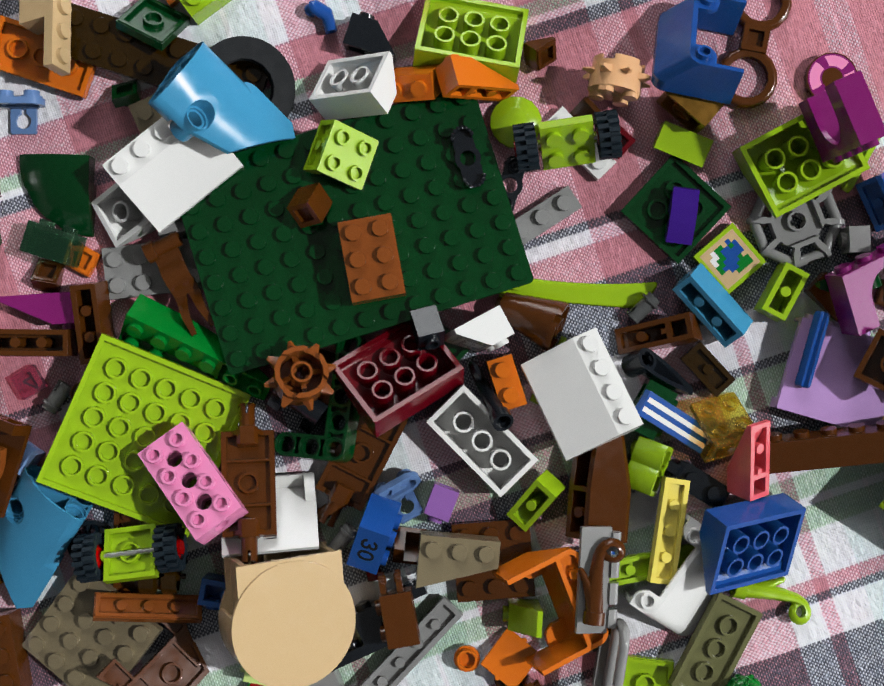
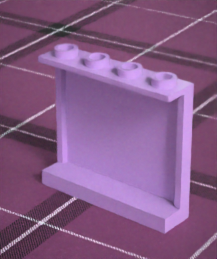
[769,313,884,428]

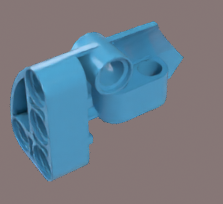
[148,41,296,154]
[0,464,94,609]

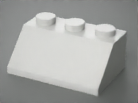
[309,51,397,120]

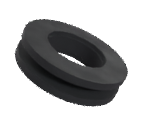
[210,36,295,117]

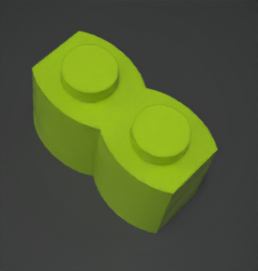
[628,436,674,497]

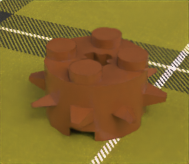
[264,341,336,411]

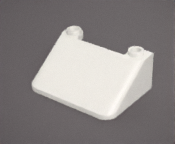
[623,513,713,636]

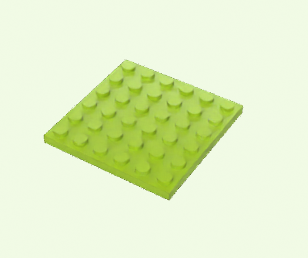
[36,333,251,538]

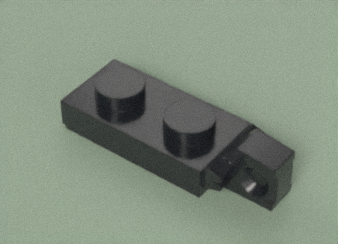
[666,459,730,508]

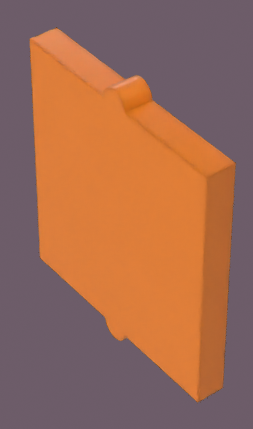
[480,628,538,686]

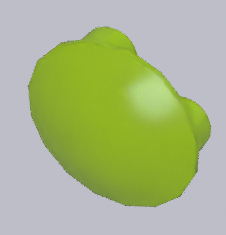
[490,96,542,149]

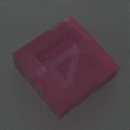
[10,364,49,400]

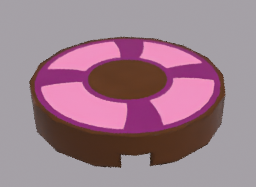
[804,52,857,96]

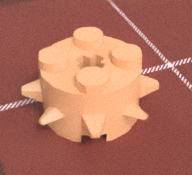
[582,53,651,107]

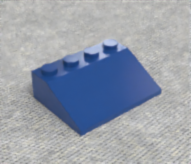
[700,493,806,595]

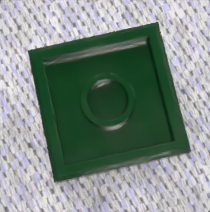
[116,0,190,51]

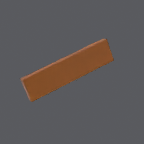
[92,592,202,623]

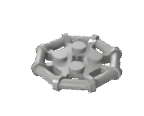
[746,189,845,268]

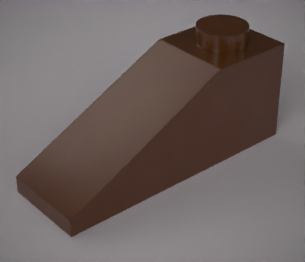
[614,312,703,355]

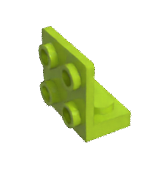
[303,119,379,190]

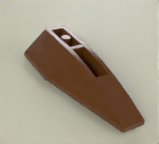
[565,435,631,543]

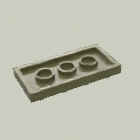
[668,592,763,686]

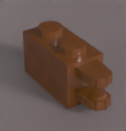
[375,569,421,650]

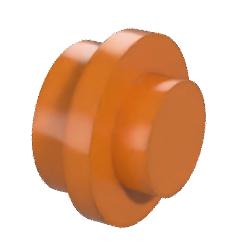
[454,645,480,672]

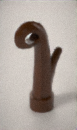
[578,538,626,626]

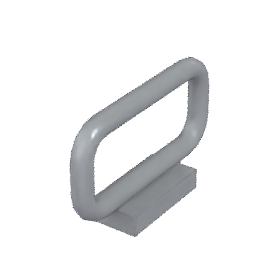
[592,618,630,686]

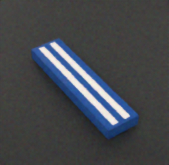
[635,389,725,461]

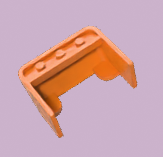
[491,547,608,676]

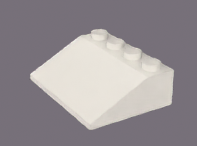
[102,117,243,233]
[520,328,643,461]

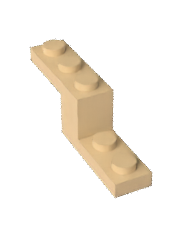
[19,0,72,76]

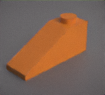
[435,54,519,101]

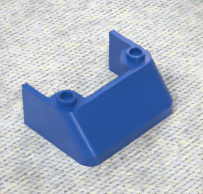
[651,0,747,105]

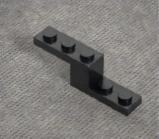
[333,578,428,671]

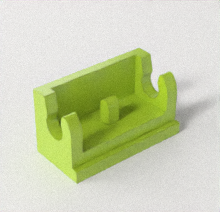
[652,121,714,168]

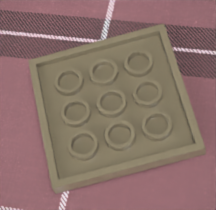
[22,574,164,686]

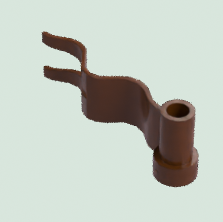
[141,231,214,336]

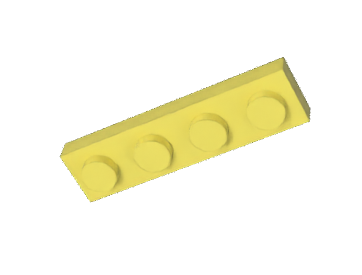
[647,476,691,585]

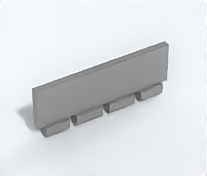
[574,526,622,634]

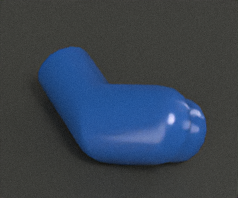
[304,0,338,34]

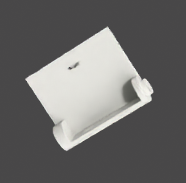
[221,472,319,558]

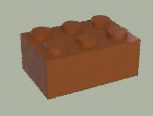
[337,213,406,306]

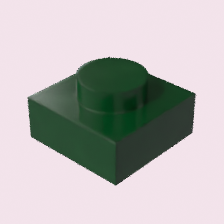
[112,80,141,108]

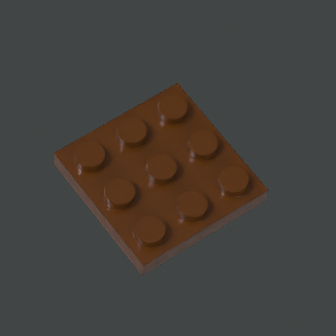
[451,518,535,602]

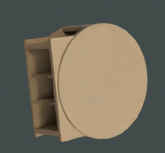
[218,541,356,686]

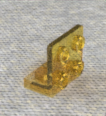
[689,392,753,463]

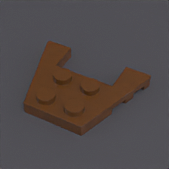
[95,623,209,686]

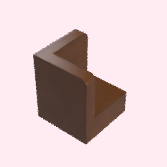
[287,182,332,228]
[392,526,426,565]

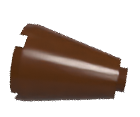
[494,292,570,351]

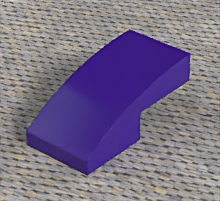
[664,186,700,245]

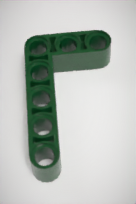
[274,337,367,463]

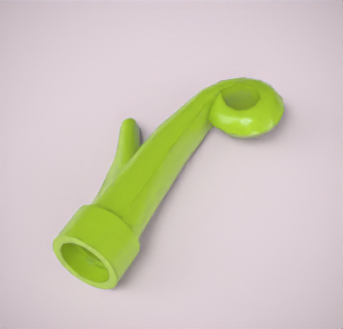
[729,577,811,625]

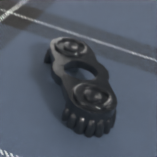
[450,125,486,188]
[501,156,524,211]

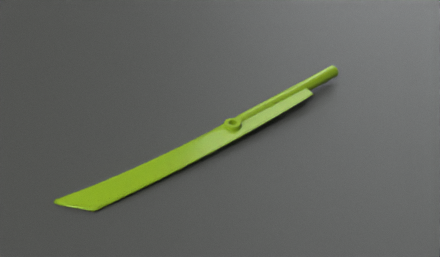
[498,279,657,308]

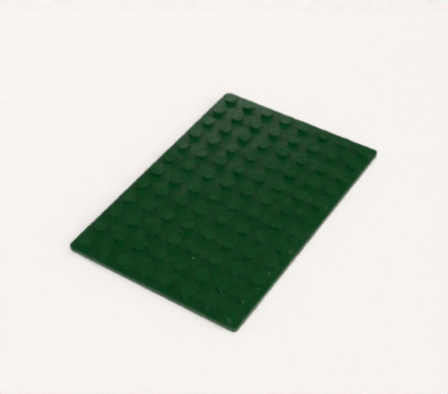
[181,92,533,375]

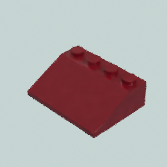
[332,321,464,438]

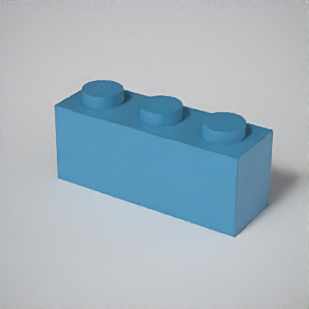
[672,263,753,348]

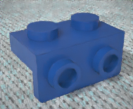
[855,172,884,232]

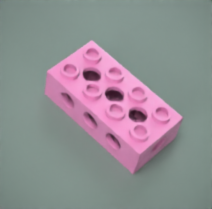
[137,422,249,545]

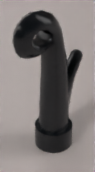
[468,361,514,431]

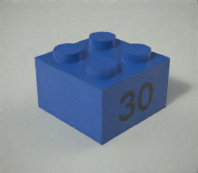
[346,493,403,575]

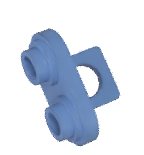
[0,90,45,135]
[373,469,423,524]

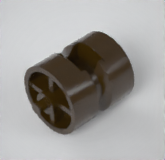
[137,571,186,594]

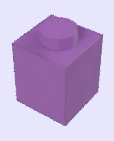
[424,481,459,524]

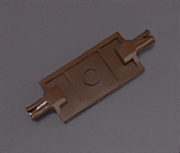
[221,403,277,564]
[315,415,409,528]

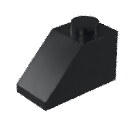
[343,12,396,65]

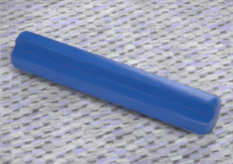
[795,311,830,388]

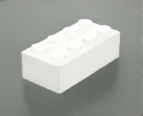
[426,384,538,497]

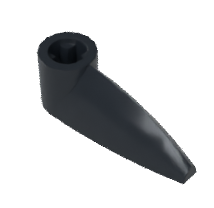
[621,348,693,395]

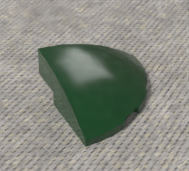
[19,154,97,237]

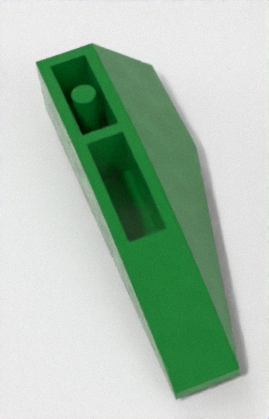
[119,294,270,400]

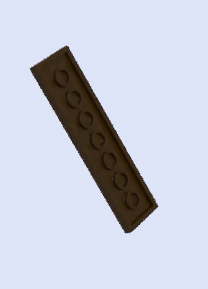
[71,3,268,93]

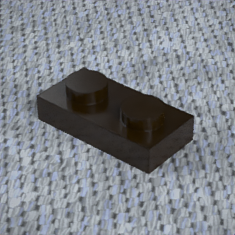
[679,341,736,397]

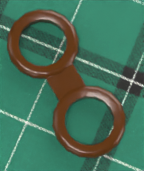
[720,0,792,109]

